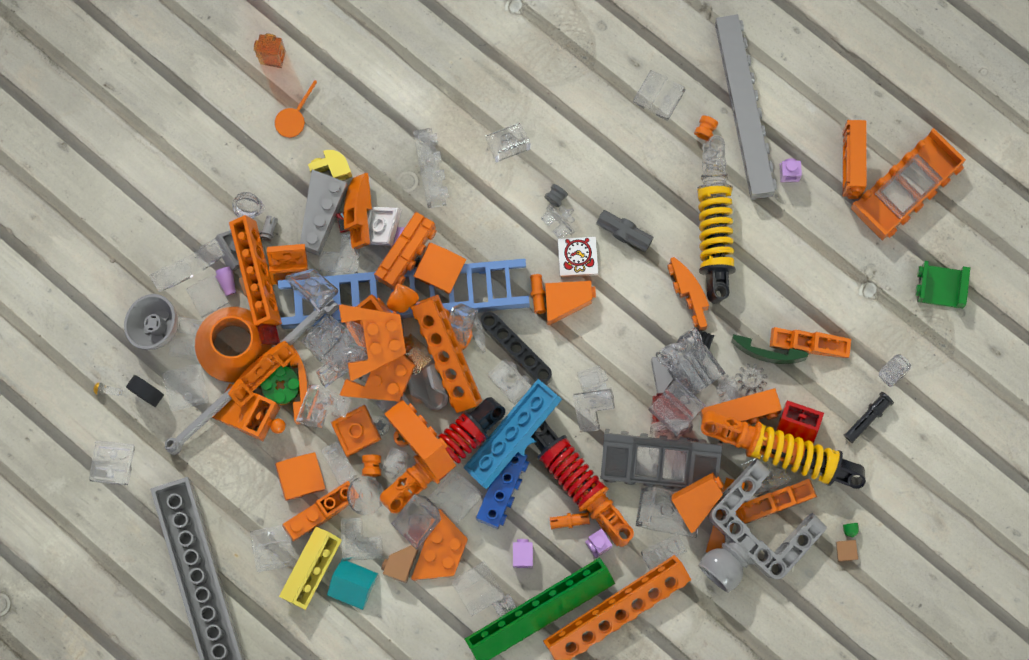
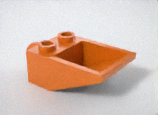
[212,383,286,442]

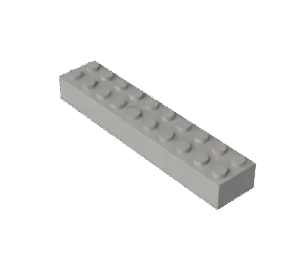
[150,477,245,660]

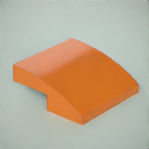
[413,243,466,294]
[267,244,309,285]
[275,452,326,501]

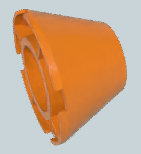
[195,307,272,383]

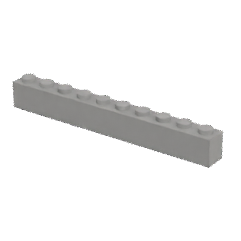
[715,14,777,200]

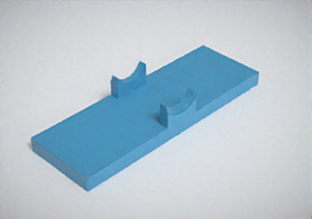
[463,379,562,489]

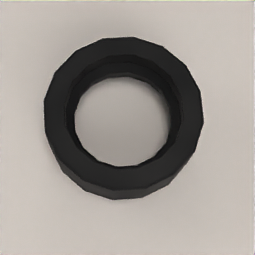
[126,375,164,407]

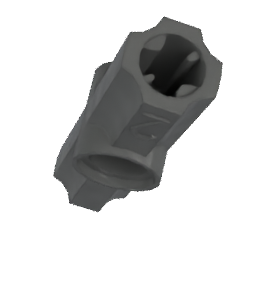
[596,210,654,252]

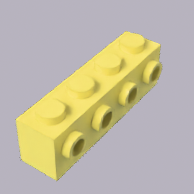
[279,527,342,610]

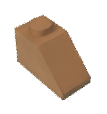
[381,543,420,584]

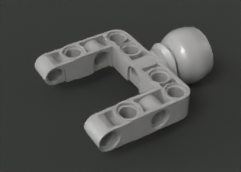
[698,459,827,593]

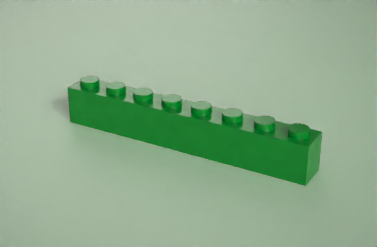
[464,557,615,660]

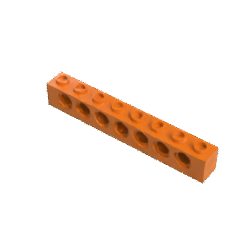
[543,555,691,660]

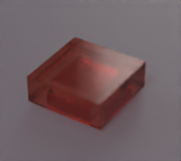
[257,323,280,345]

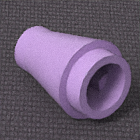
[215,266,236,296]

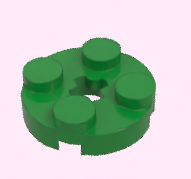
[260,366,300,404]

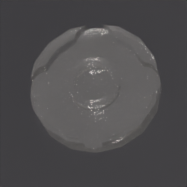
[347,476,384,515]

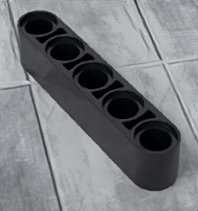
[481,311,552,385]

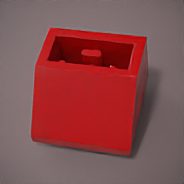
[776,400,824,444]

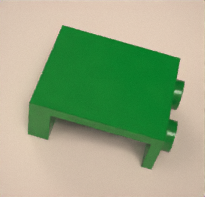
[915,261,971,309]

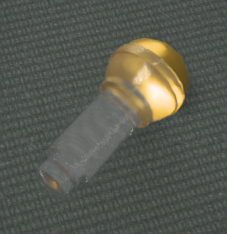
[93,382,123,396]

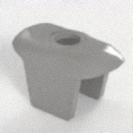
[408,355,448,410]

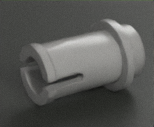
[259,216,278,241]

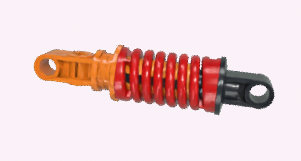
[380,397,505,513]
[531,420,634,547]

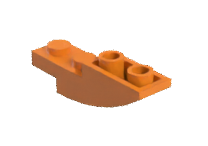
[344,173,372,249]
[667,257,709,331]
[282,481,359,541]

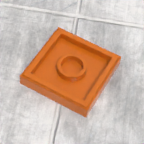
[331,405,382,457]

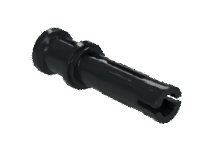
[844,391,894,443]

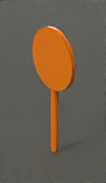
[275,80,317,138]

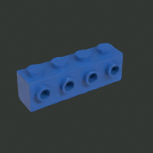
[476,452,530,529]

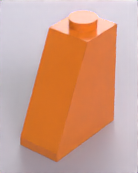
[545,281,596,325]
[672,473,724,533]

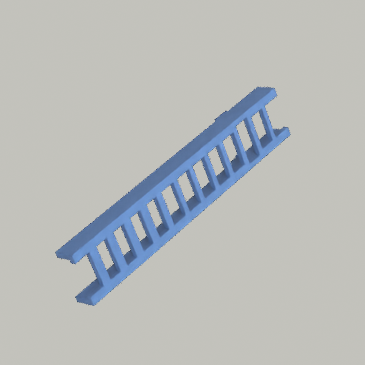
[278,259,530,329]

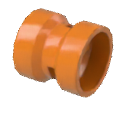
[694,115,718,141]
[362,455,381,477]

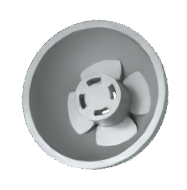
[124,294,178,350]

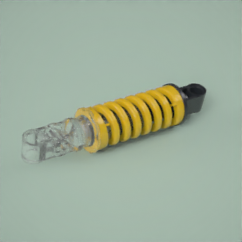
[697,135,736,304]

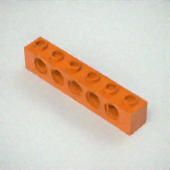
[229,215,282,331]
[412,295,483,413]

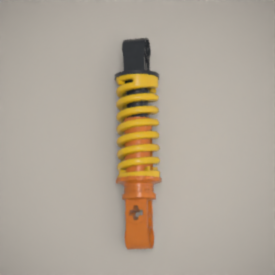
[701,411,866,489]

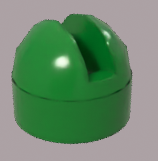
[843,523,859,537]

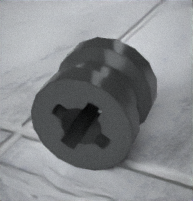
[544,184,568,207]

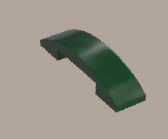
[731,334,809,364]

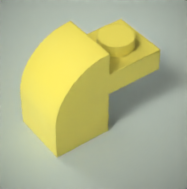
[308,150,352,181]

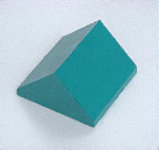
[327,559,378,610]

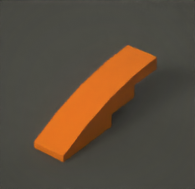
[769,327,851,358]
[737,479,817,524]

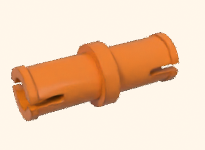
[530,274,546,314]
[550,512,590,530]

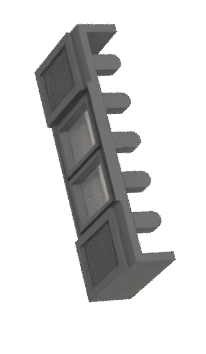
[600,429,722,489]

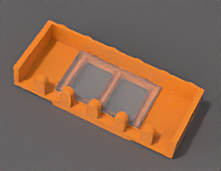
[851,128,966,241]

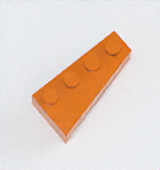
[384,399,456,480]

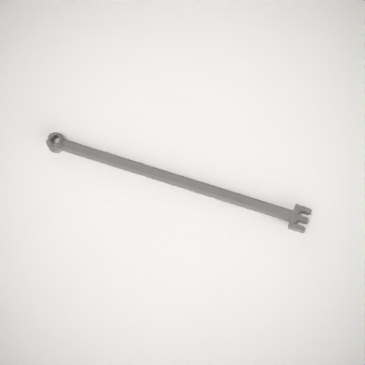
[165,293,339,455]

